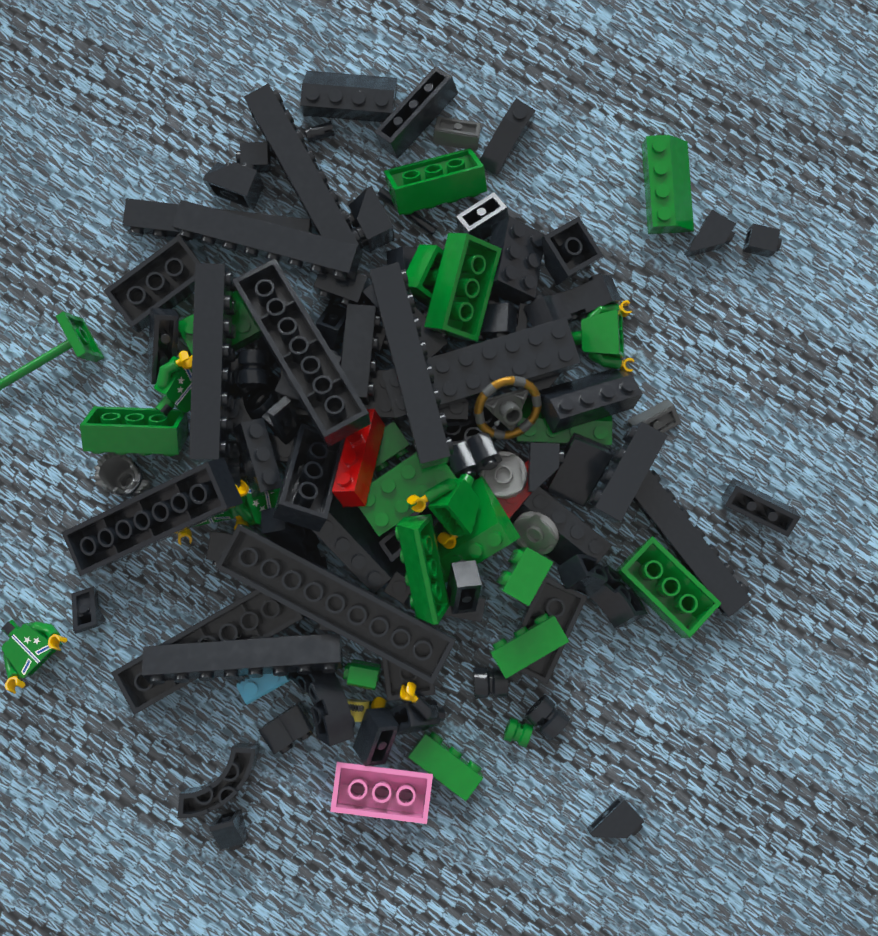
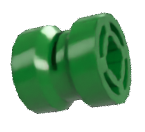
[503,717,533,748]

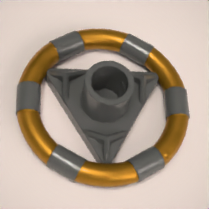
[474,376,542,440]

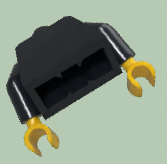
[371,682,446,735]

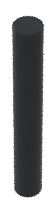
[378,187,437,236]

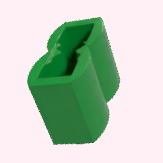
[343,659,381,690]

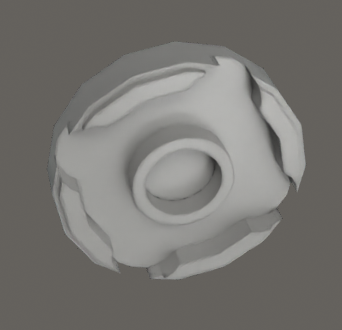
[480,451,528,499]
[514,511,559,555]

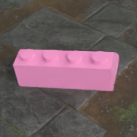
[330,762,433,824]

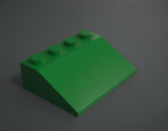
[435,476,520,583]

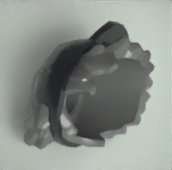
[94,452,150,498]

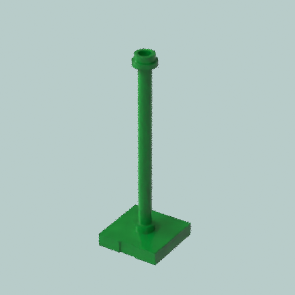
[0,311,104,390]

